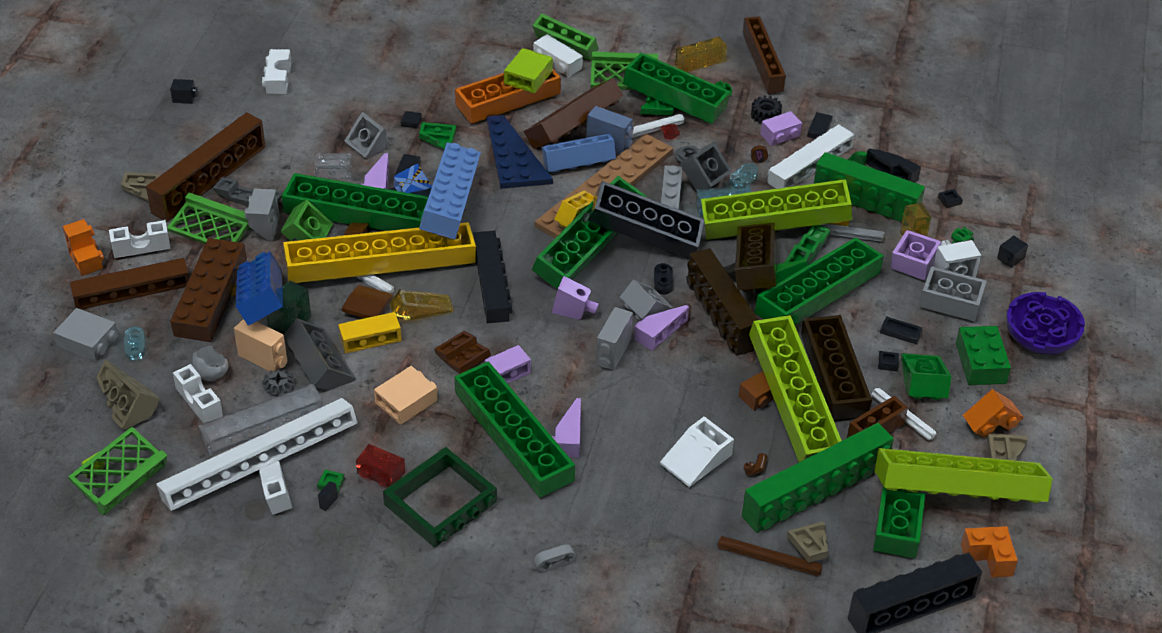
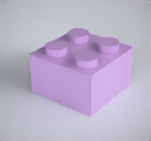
[890,230,941,280]

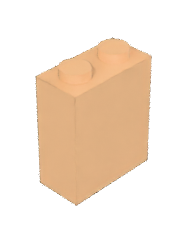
[234,319,287,372]
[374,366,438,425]

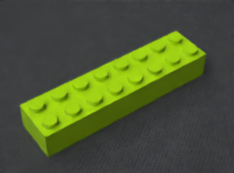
[701,179,852,240]
[749,315,842,462]
[875,448,1053,503]

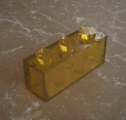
[675,37,727,72]

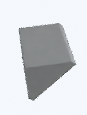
[344,112,387,159]

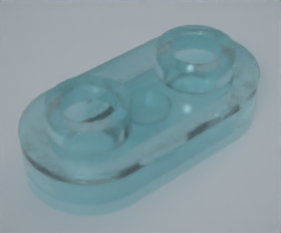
[729,163,758,189]
[124,327,145,360]

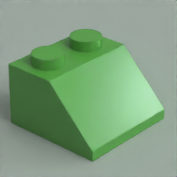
[280,200,333,241]

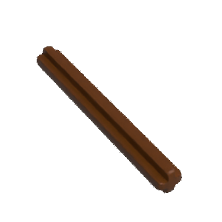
[717,536,822,576]

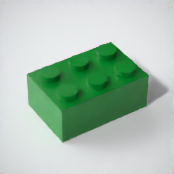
[956,326,1011,385]
[873,486,925,559]

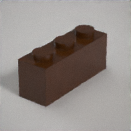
[847,396,908,438]

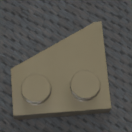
[121,172,160,202]
[987,434,1028,461]
[787,522,828,563]

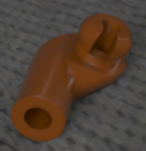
[744,453,768,476]

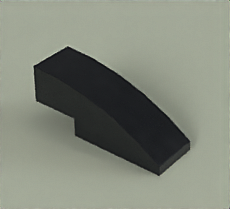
[865,148,921,183]

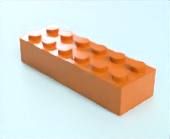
[455,69,561,124]

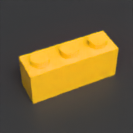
[338,312,402,354]

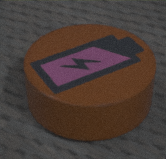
[750,145,768,163]

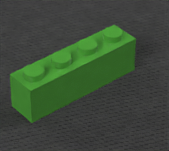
[533,13,599,61]

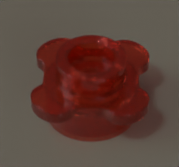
[661,124,680,140]

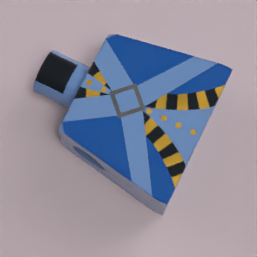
[388,164,432,197]

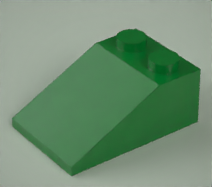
[901,353,952,400]

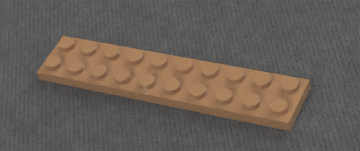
[535,134,673,238]

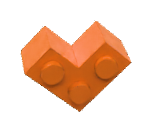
[62,219,104,276]
[962,389,1024,438]
[961,526,1018,577]

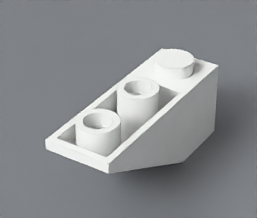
[259,460,293,515]

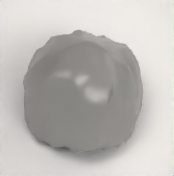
[192,346,229,382]

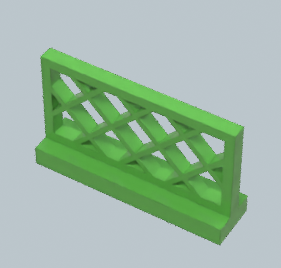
[591,51,658,90]
[167,193,252,244]
[68,427,168,516]

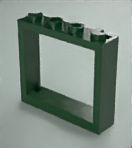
[383,447,497,548]

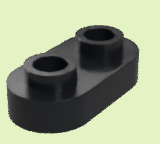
[654,263,673,295]

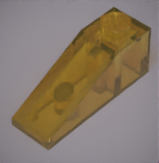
[389,289,454,320]

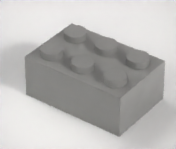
[919,266,987,322]

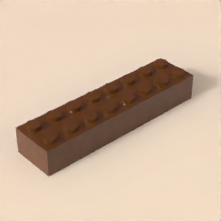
[146,112,266,222]

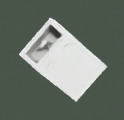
[660,417,734,487]

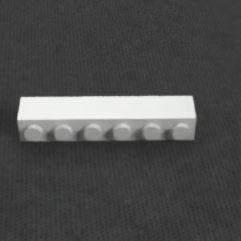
[767,125,855,189]

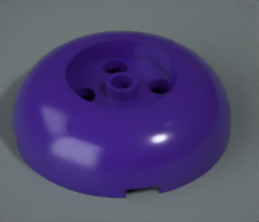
[1006,292,1085,355]

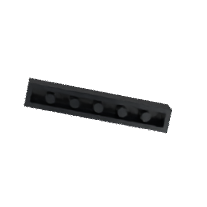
[473,230,513,324]

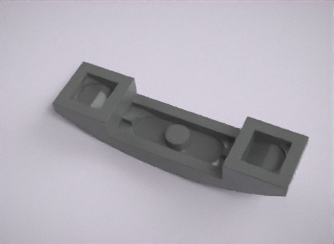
[213,177,284,207]

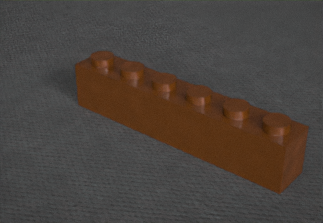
[743,16,786,93]
[70,258,189,310]

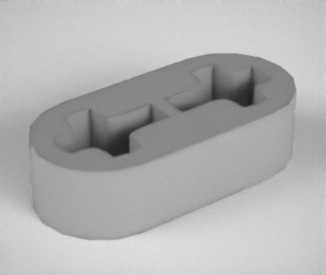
[534,544,576,572]

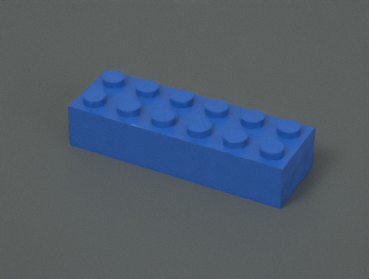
[236,251,283,326]

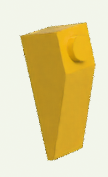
[554,190,594,228]

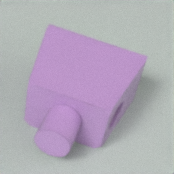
[552,276,599,320]

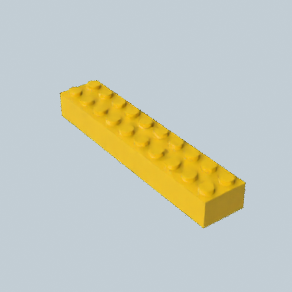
[283,222,476,284]

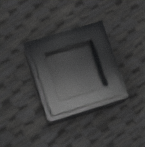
[401,111,422,128]
[938,189,963,209]
[878,351,899,372]
[318,481,338,511]

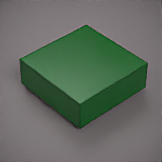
[317,469,345,493]

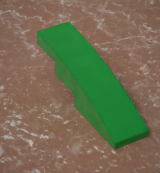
[784,225,831,266]

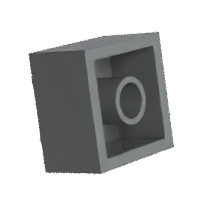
[680,142,732,193]

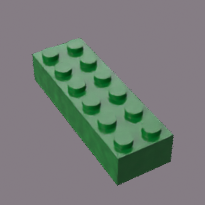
[623,52,730,124]
[814,152,925,226]

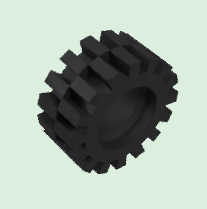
[751,96,782,124]

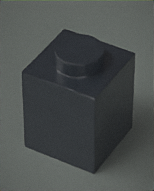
[170,79,198,104]
[997,235,1028,268]

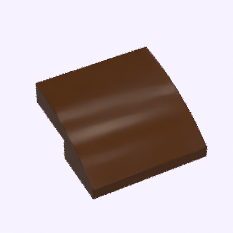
[342,285,394,318]
[434,331,491,374]

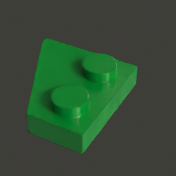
[640,96,674,116]
[419,122,456,150]

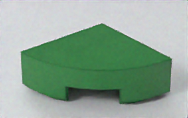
[848,151,867,166]

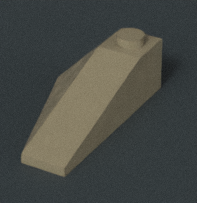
[96,360,160,430]

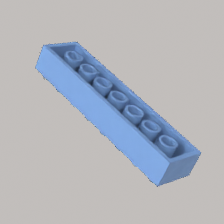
[419,142,481,239]

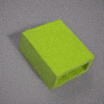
[504,48,553,93]

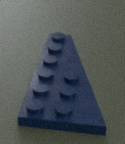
[487,115,553,189]

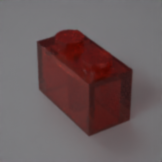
[356,444,405,487]

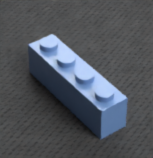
[542,134,616,173]

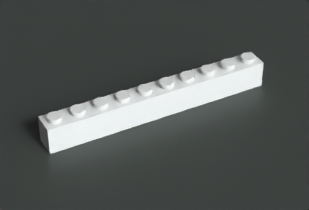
[156,398,357,511]

